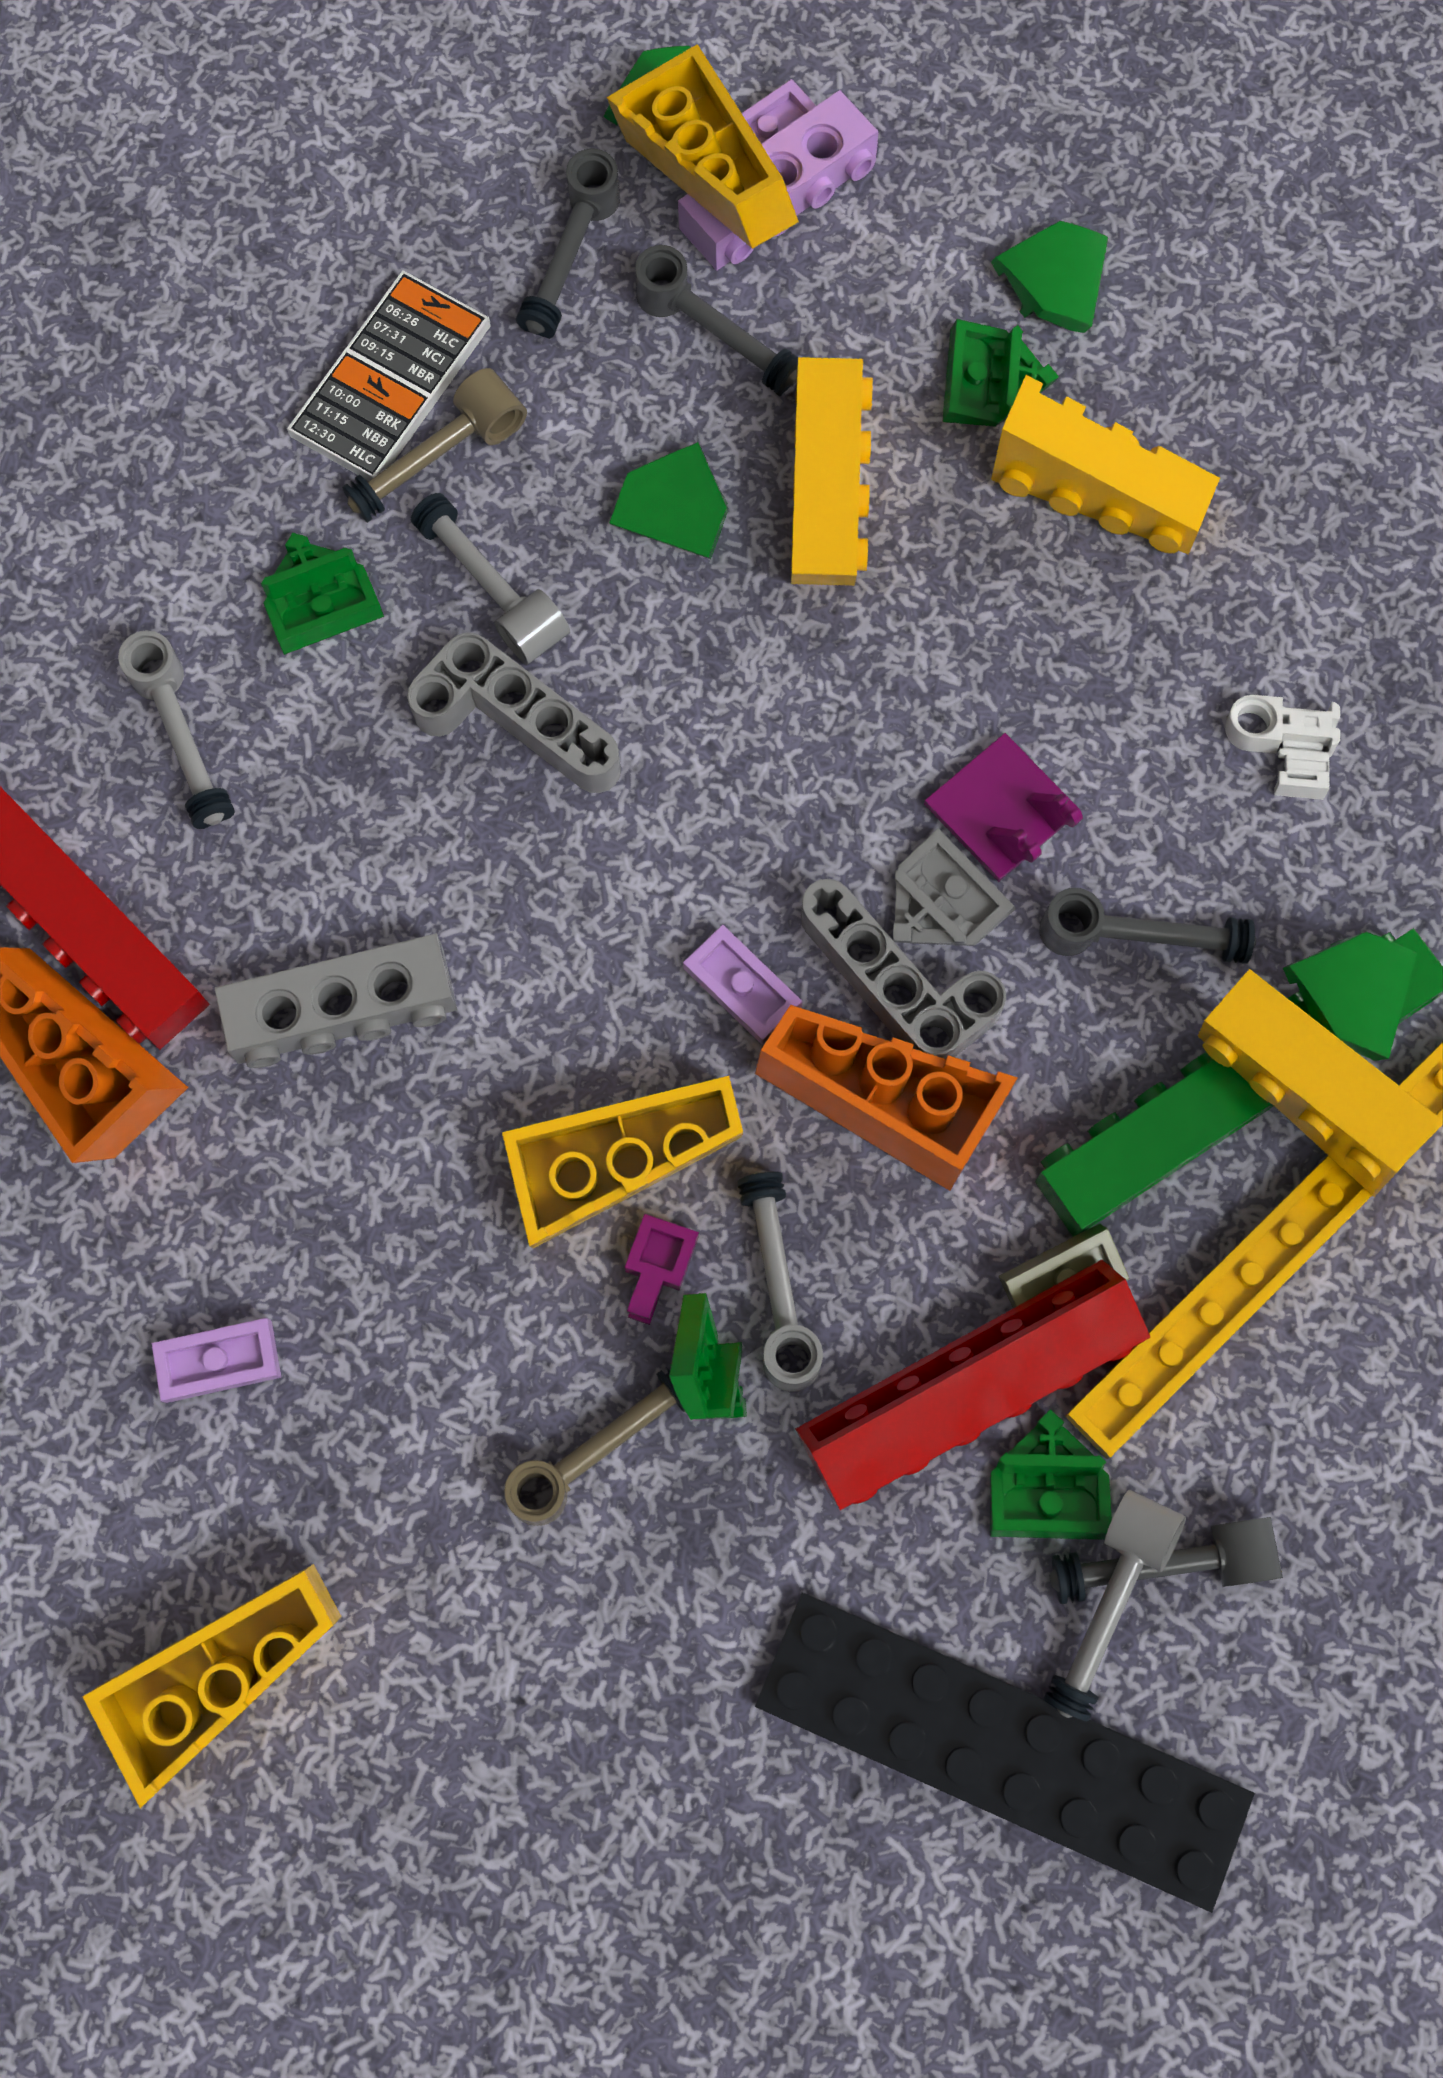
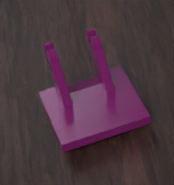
[924,733,1083,882]

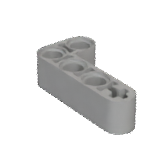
[407,633,621,793]
[801,879,1006,1059]

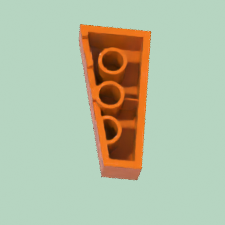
[0,947,189,1163]
[755,1005,1018,1191]

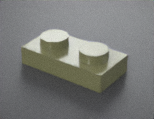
[998,1223,1130,1308]

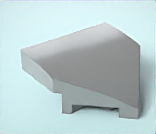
[893,828,1016,946]

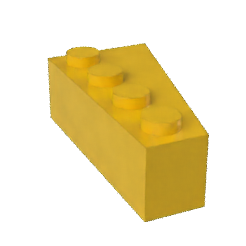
[606,44,799,249]
[791,357,873,586]
[991,375,1220,555]
[1198,969,1442,1197]
[502,1076,743,1248]
[82,1564,342,1808]

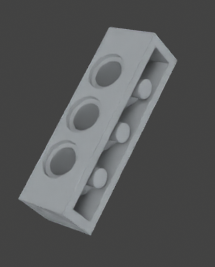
[215,933,457,1068]

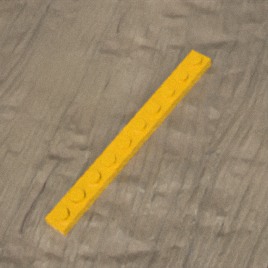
[1065,1041,1443,1459]

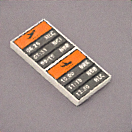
[287,270,491,481]

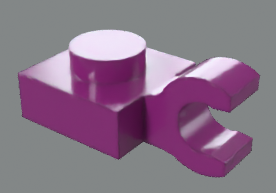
[625,1214,699,1325]

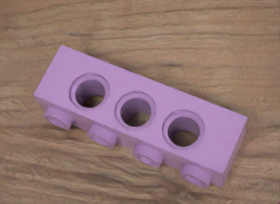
[678,90,878,271]

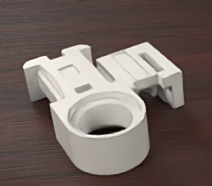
[1225,695,1340,800]

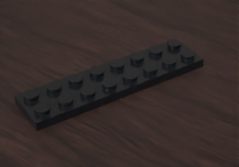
[755,1592,1255,1913]

